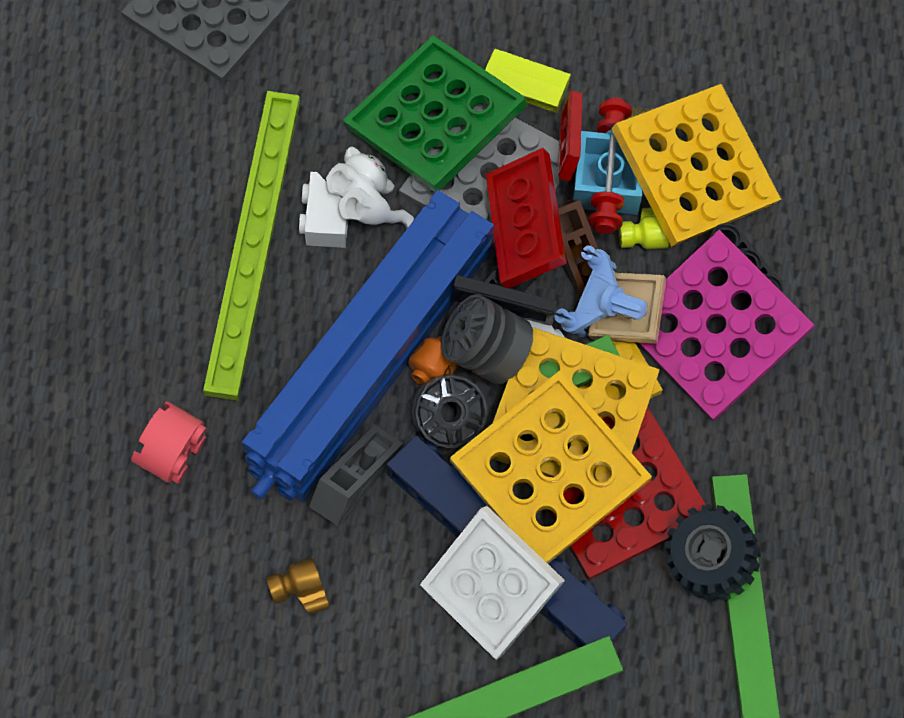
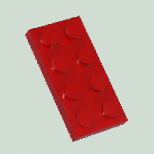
[486,148,567,288]

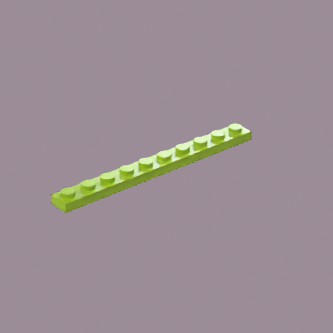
[203,91,300,401]

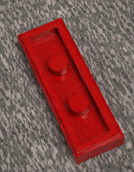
[558,91,583,181]

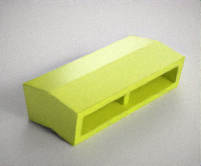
[485,49,571,113]

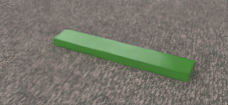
[407,636,624,718]

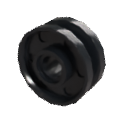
[410,374,488,449]

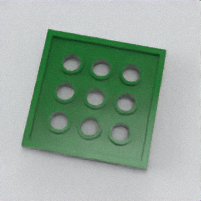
[343,36,528,192]

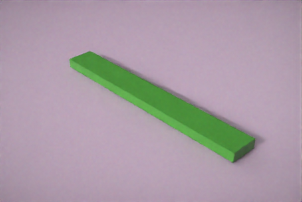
[711,474,780,718]

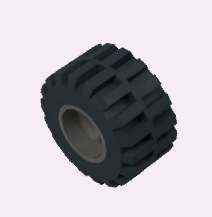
[664,504,761,601]

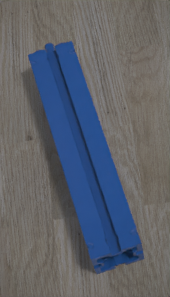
[242,190,494,503]

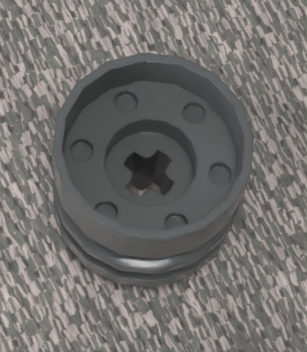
[441,294,533,384]

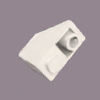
[299,172,348,248]

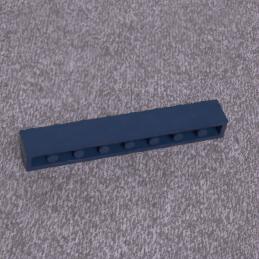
[387,436,627,648]

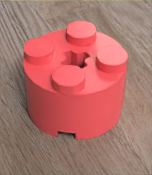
[131,401,207,484]

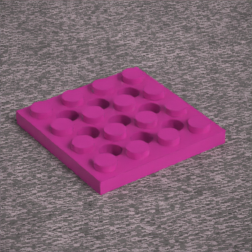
[638,230,815,421]

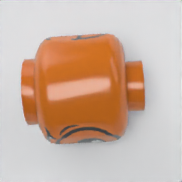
[408,336,459,386]

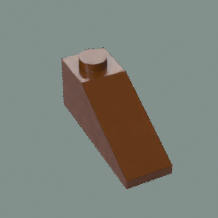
[558,200,598,299]

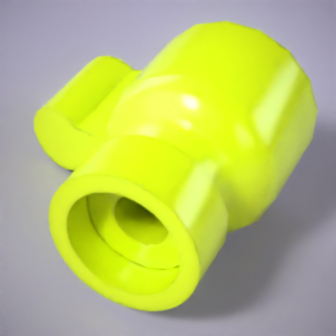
[619,207,669,250]

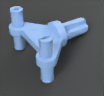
[554,245,647,337]

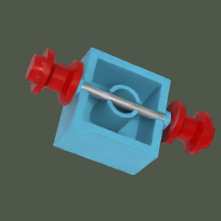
[573,97,642,234]

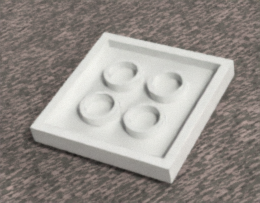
[420,506,565,660]

